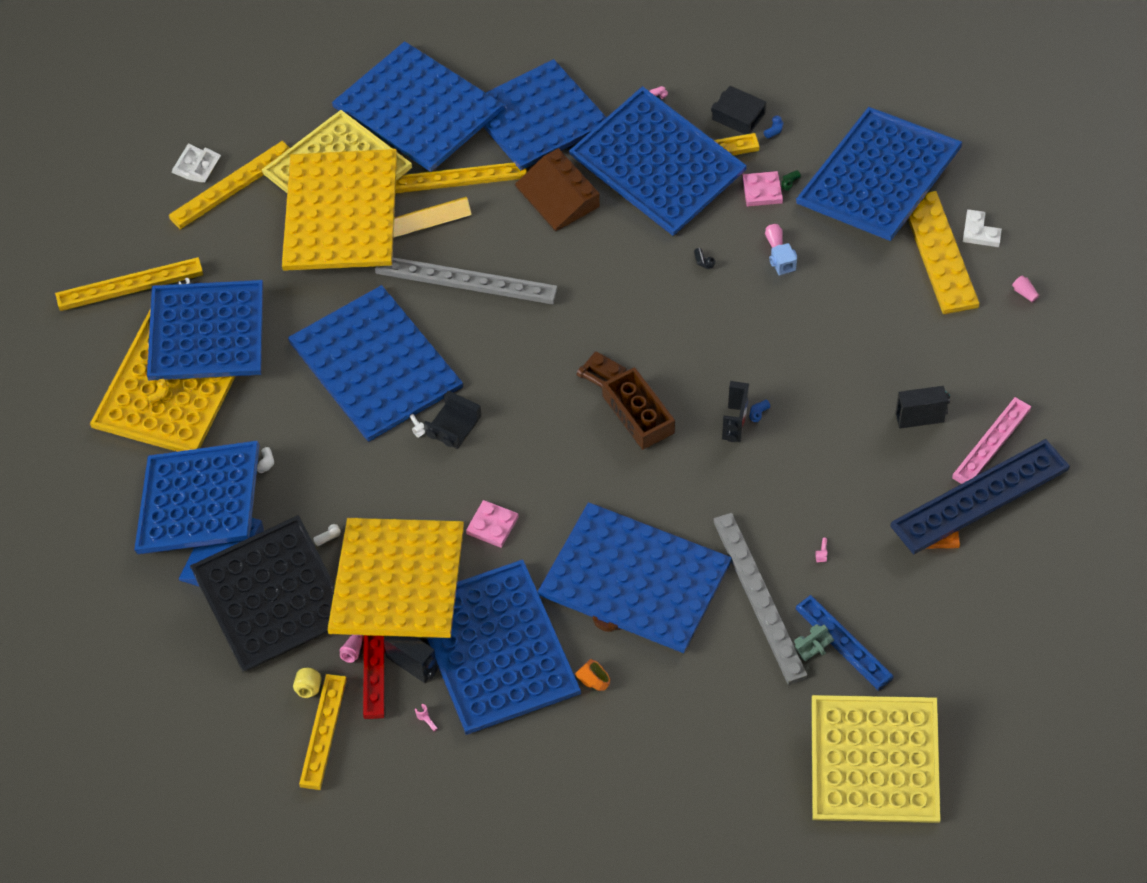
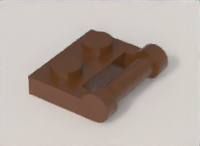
[576,351,626,388]

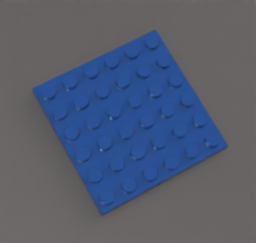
[484,59,607,171]
[147,280,263,381]
[134,441,260,554]

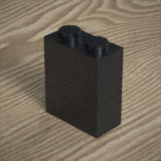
[711,86,767,135]
[895,385,950,429]
[383,636,437,683]

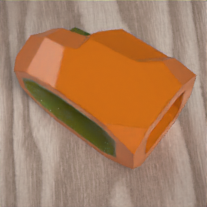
[574,659,610,691]

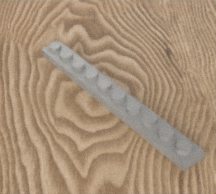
[375,257,557,304]
[713,513,807,685]

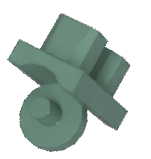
[794,624,834,662]

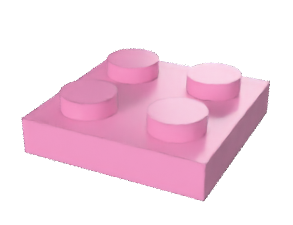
[742,171,783,206]
[466,500,519,548]

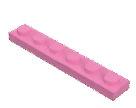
[952,397,1031,484]

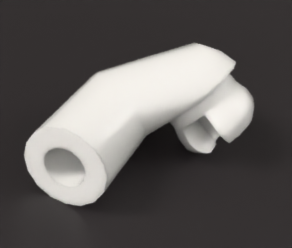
[257,447,274,473]
[313,524,341,546]

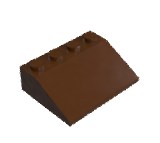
[515,148,600,232]

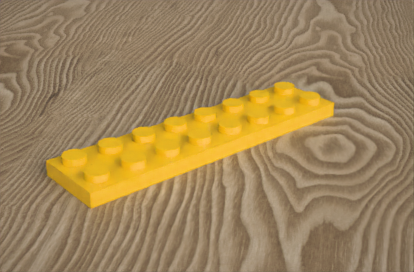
[908,191,979,315]

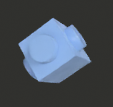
[769,243,797,275]

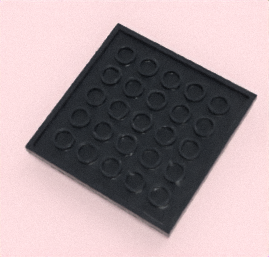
[190,515,335,673]

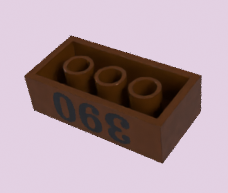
[602,367,675,450]

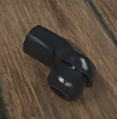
[694,248,716,269]

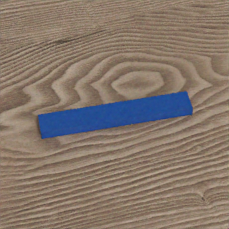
[796,595,894,691]

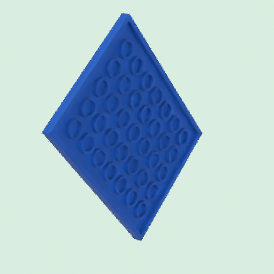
[332,41,504,172]
[569,86,747,236]
[796,107,962,241]
[288,285,463,442]
[538,502,732,653]
[426,560,581,735]

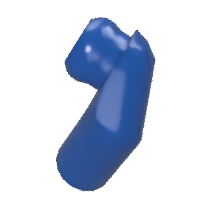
[764,116,783,139]
[749,399,771,422]

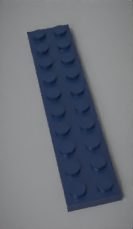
[890,439,1070,555]

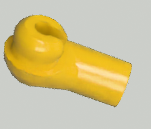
[147,379,169,405]

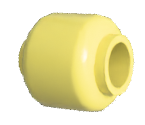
[293,668,322,698]

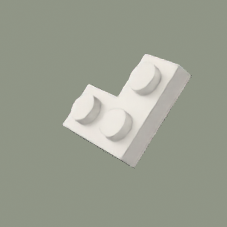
[963,209,1002,247]

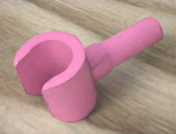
[815,538,827,563]
[415,704,438,731]

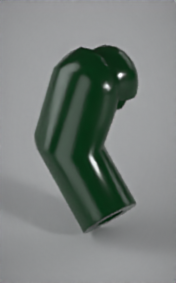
[781,170,801,191]

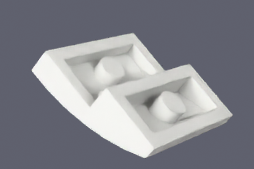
[172,143,221,183]

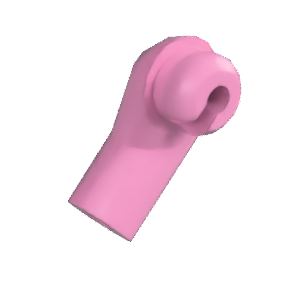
[650,86,668,99]

